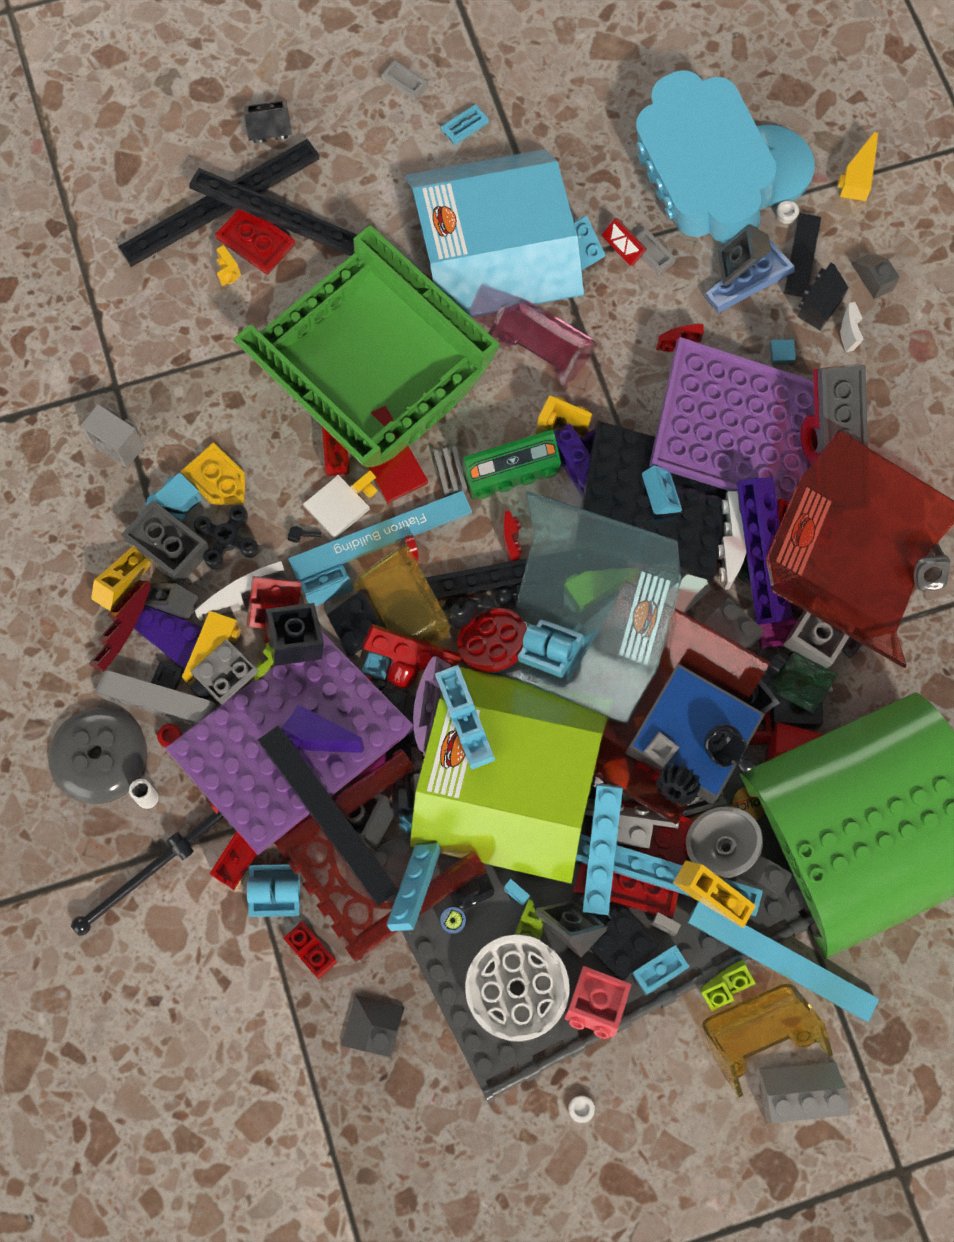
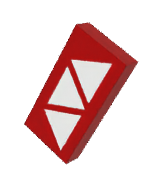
[601,218,647,266]

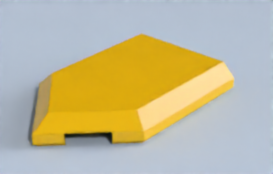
[179,442,245,504]

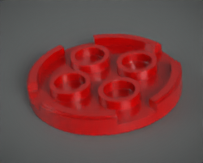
[457,608,527,673]

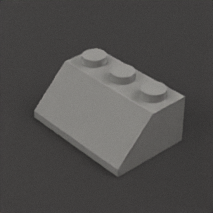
[759,1062,850,1123]

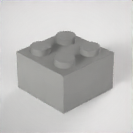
[80,404,144,468]
[783,599,855,671]

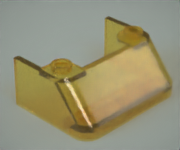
[702,984,833,1098]

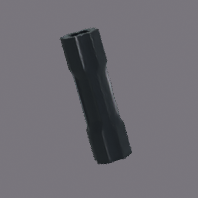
[389,740,414,817]

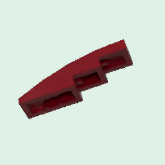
[89,580,151,672]

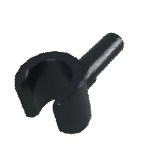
[287,526,322,543]

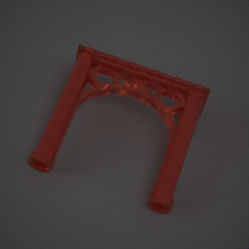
[274,748,487,965]

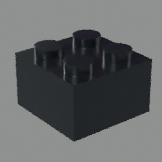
[265,603,324,666]

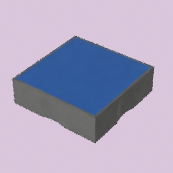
[626,664,765,804]

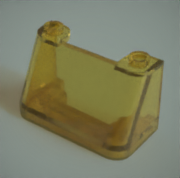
[353,544,450,645]

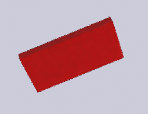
[367,406,428,504]

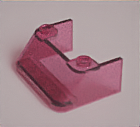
[488,299,597,385]

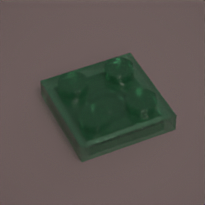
[774,652,838,713]

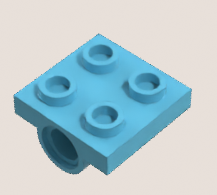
[574,216,606,271]
[518,619,585,678]
[247,864,300,917]

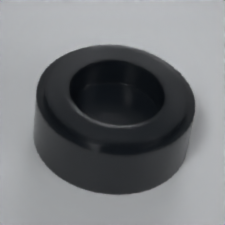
[188,677,211,699]

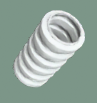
[129,779,159,809]

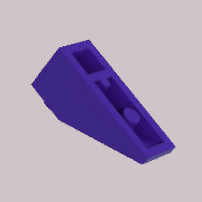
[282,705,364,753]

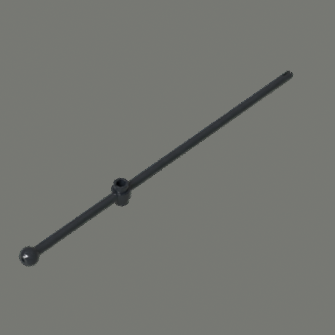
[71,679,387,936]

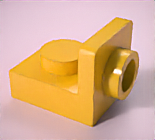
[216,245,241,286]

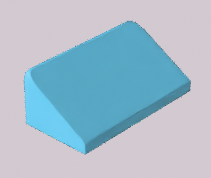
[642,465,682,514]
[301,564,353,606]

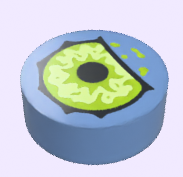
[440,907,466,934]

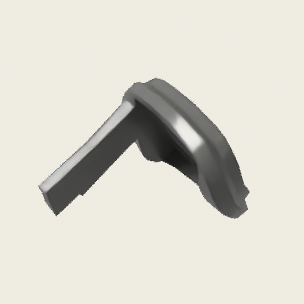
[914,541,951,591]

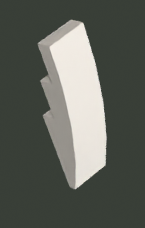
[195,561,286,622]

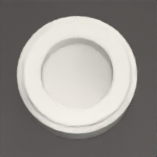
[776,201,799,224]
[568,1095,595,1123]

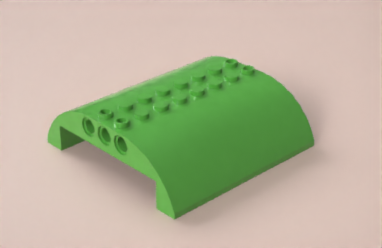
[233,225,499,467]
[740,692,954,959]

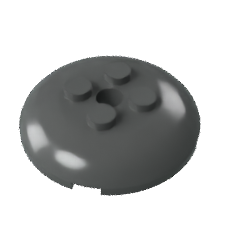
[48,707,148,804]

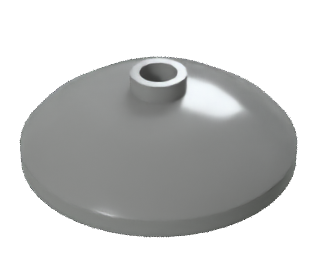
[686,807,763,878]

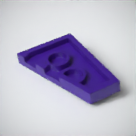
[134,605,203,670]

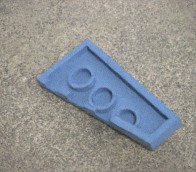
[706,239,794,313]

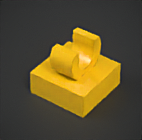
[350,470,377,498]

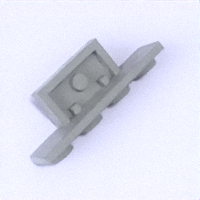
[585,799,679,848]

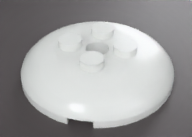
[465,935,569,1041]

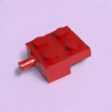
[246,576,302,643]

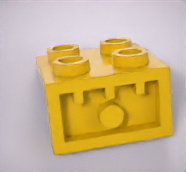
[536,395,592,435]

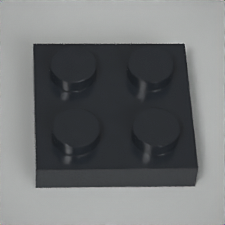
[327,589,387,656]

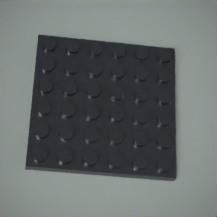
[575,421,726,581]

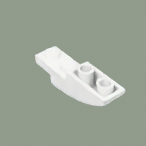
[717,491,746,589]

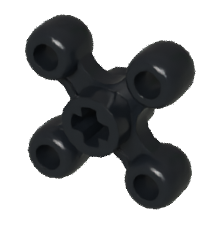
[194,505,259,570]

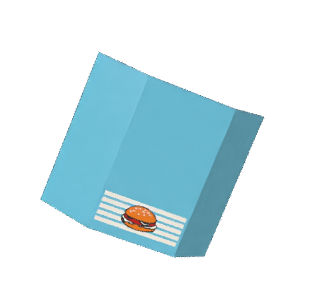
[405,149,584,317]

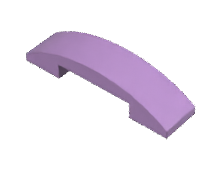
[413,656,451,754]

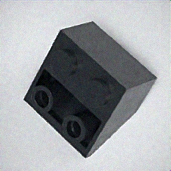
[798,263,849,331]

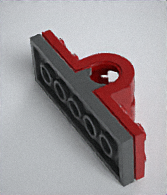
[800,364,870,513]

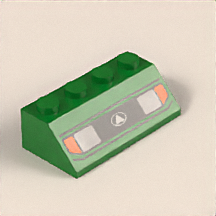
[463,429,561,500]

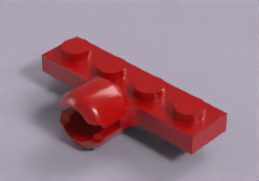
[362,624,462,688]

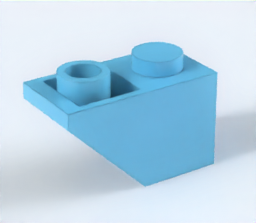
[145,473,202,515]

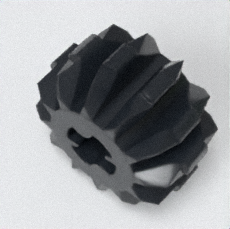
[656,762,701,807]

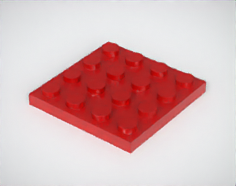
[573,801,695,919]

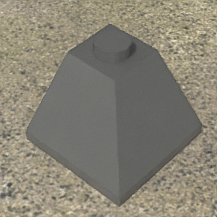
[718,224,771,286]
[342,995,405,1059]

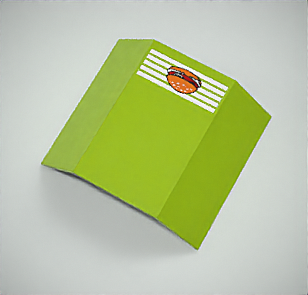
[410,667,613,884]

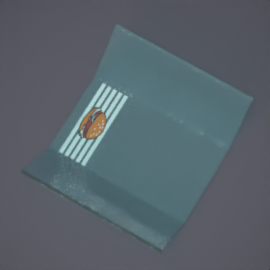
[495,491,682,723]

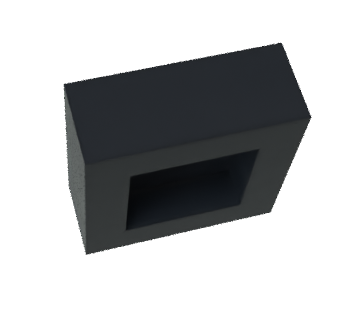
[151,661,184,690]

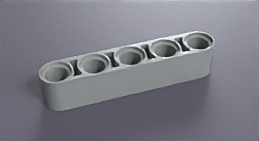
[95,670,216,725]

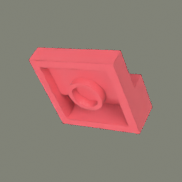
[565,966,632,1039]

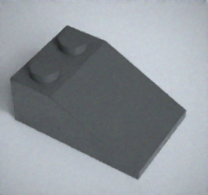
[121,500,210,585]
[675,598,764,684]
[304,783,394,852]

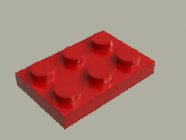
[215,209,296,275]

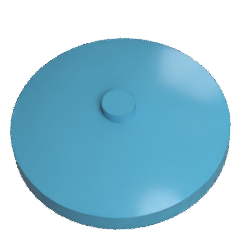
[757,125,815,206]

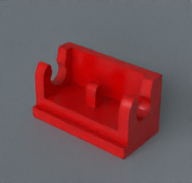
[322,427,350,476]
[209,831,257,890]

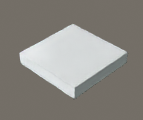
[303,475,370,539]

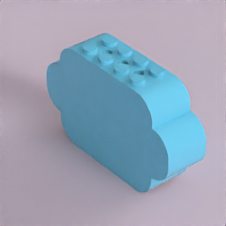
[636,70,777,244]

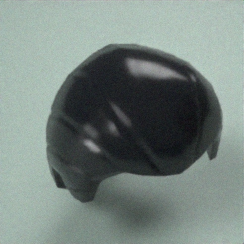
[438,595,495,628]
[704,724,754,773]

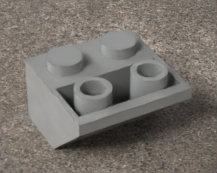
[191,639,259,705]

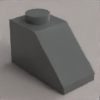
[851,253,900,299]
[145,583,198,618]

